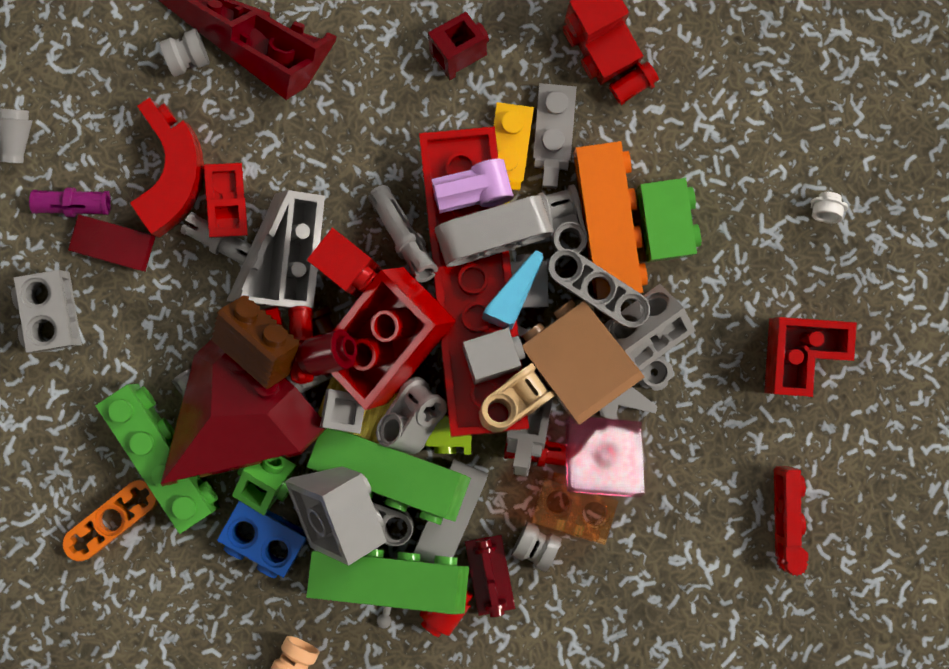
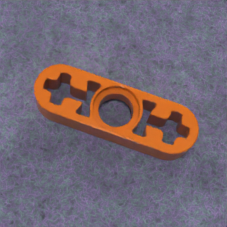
[63,479,159,561]

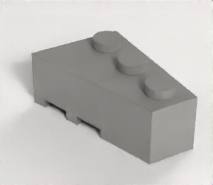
[226,190,325,310]

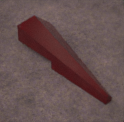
[158,0,337,100]

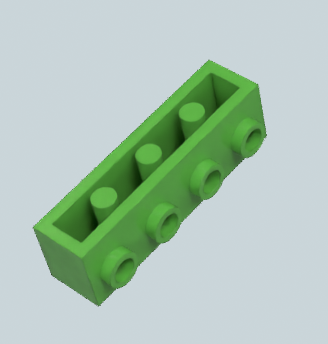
[95,384,220,534]
[307,429,471,525]
[306,549,469,614]

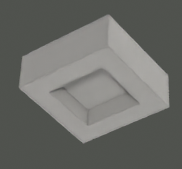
[320,389,364,434]

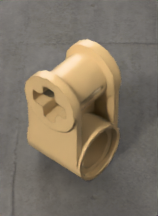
[479,363,556,432]

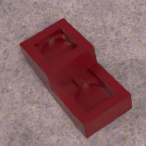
[68,214,156,272]

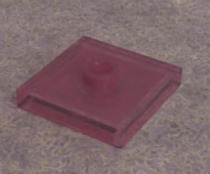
[565,416,645,498]

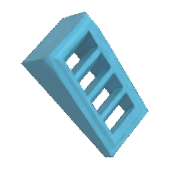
[482,250,544,330]

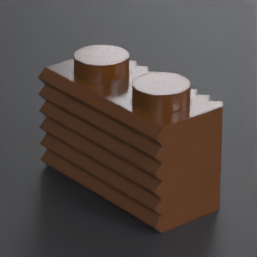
[211,295,299,389]

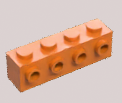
[573,141,648,300]

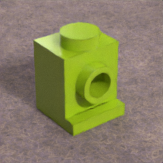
[425,415,472,455]

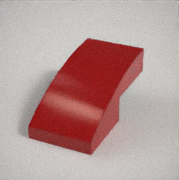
[204,163,248,238]

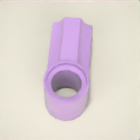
[432,159,514,214]

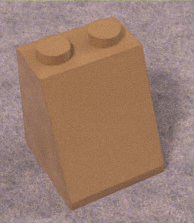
[522,300,645,425]

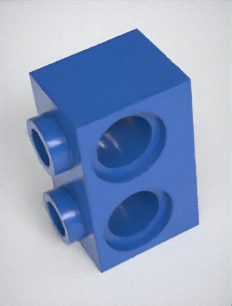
[217,501,307,578]

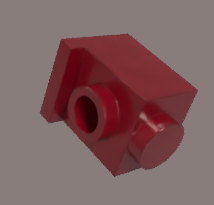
[428,12,489,80]

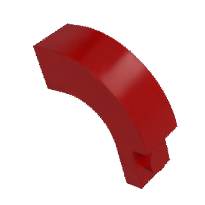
[130,97,204,238]

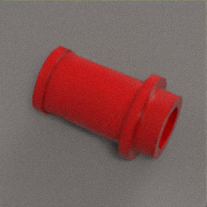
[608,61,659,106]

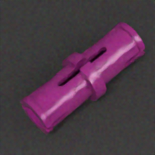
[29,187,111,217]

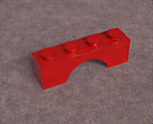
[307,227,382,298]

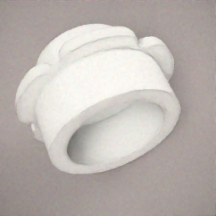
[811,192,848,223]

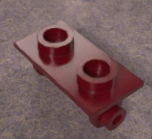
[465,534,516,617]

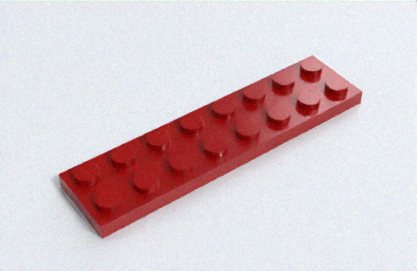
[419,126,529,438]

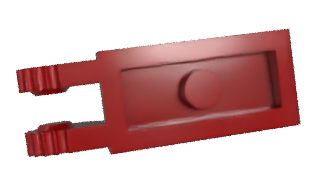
[774,466,808,576]

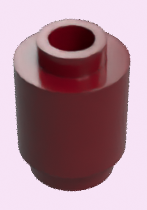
[296,329,357,376]

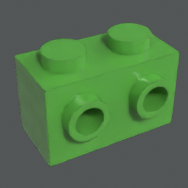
[636,178,701,263]

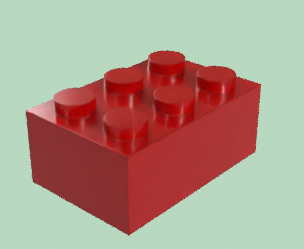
[331,267,456,410]

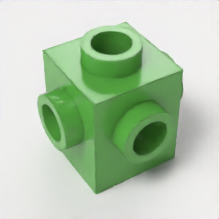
[232,456,297,515]

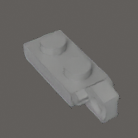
[533,83,577,189]
[507,372,553,477]

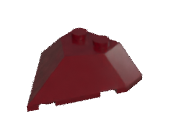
[161,340,326,486]

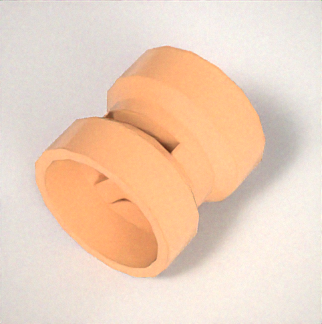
[270,636,320,669]

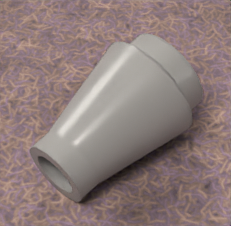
[0,108,33,163]

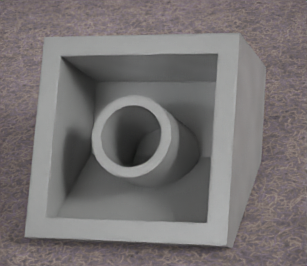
[285,466,387,566]

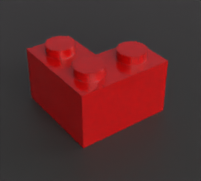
[563,0,643,85]
[764,317,857,397]

